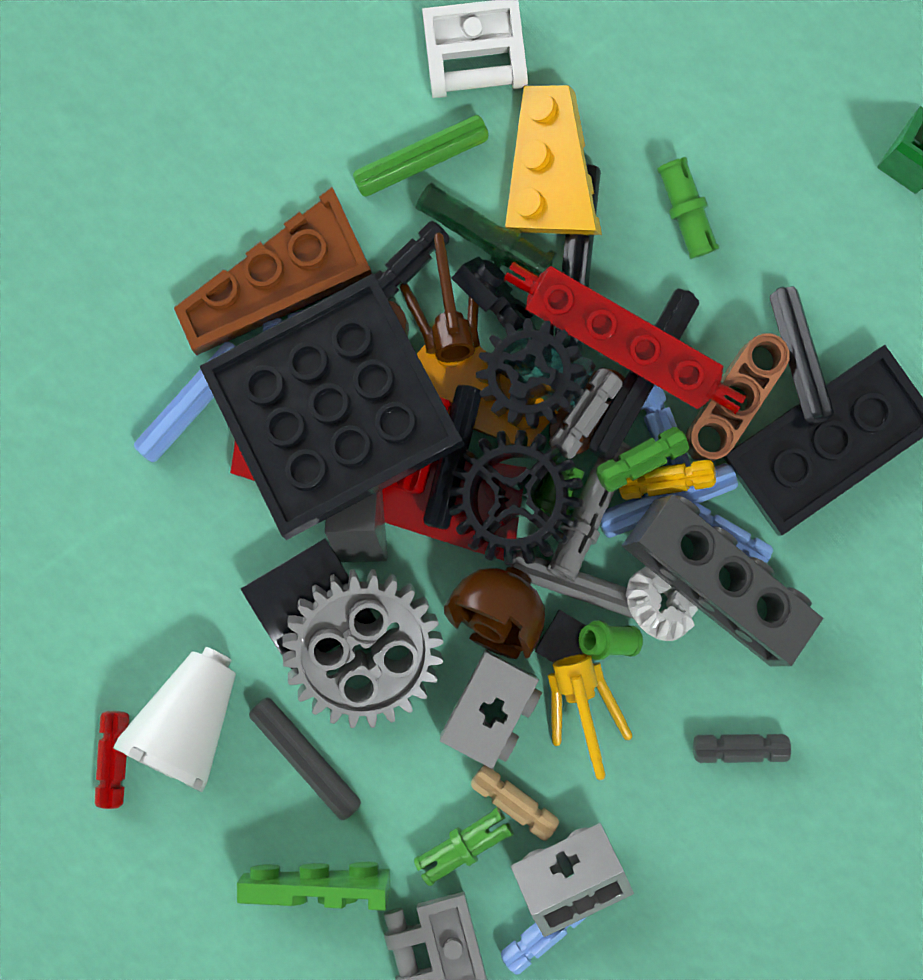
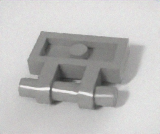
[384,891,488,980]

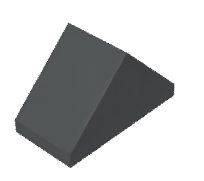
[325,490,388,562]

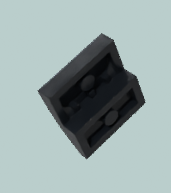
[240,538,377,669]

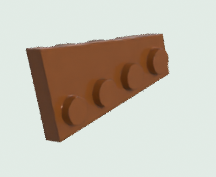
[174,187,372,356]

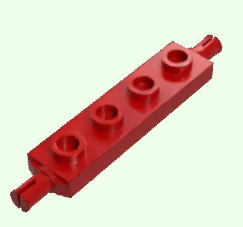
[504,261,747,415]

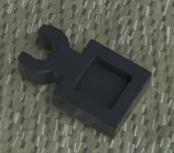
[451,256,534,330]

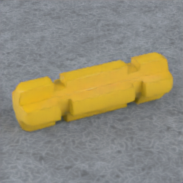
[619,460,716,500]

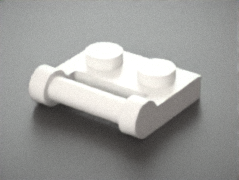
[422,0,528,99]

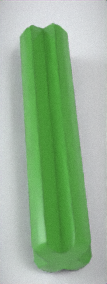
[353,115,489,197]

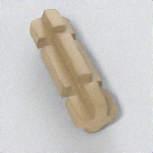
[471,765,559,841]

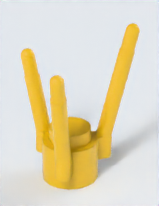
[547,654,632,780]

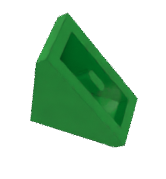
[877,106,923,194]

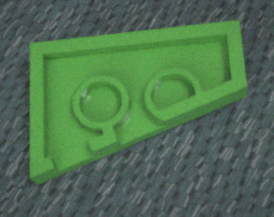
[237,862,390,911]

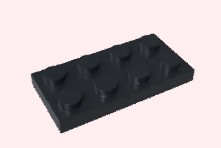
[723,345,923,536]

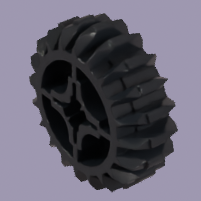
[448,430,584,565]

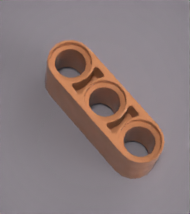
[685,333,790,461]

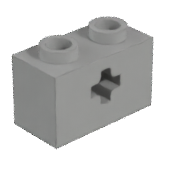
[439,650,542,769]
[511,823,634,937]

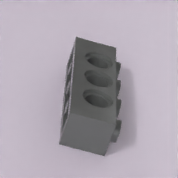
[622,494,824,667]

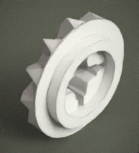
[626,566,698,641]

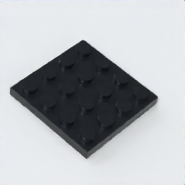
[199,273,465,540]

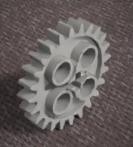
[283,569,443,728]

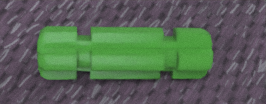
[596,427,689,492]

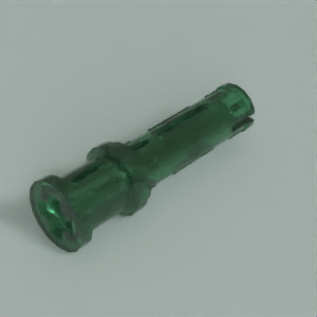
[415,182,557,279]

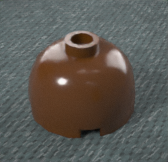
[444,567,545,659]

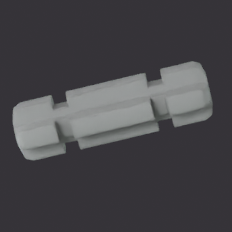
[549,368,623,459]

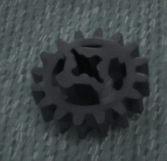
[476,318,586,429]

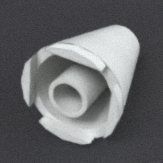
[113,647,236,792]

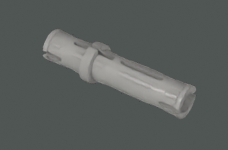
[546,442,632,582]

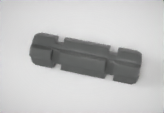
[693,734,791,763]

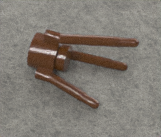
[400,233,480,363]

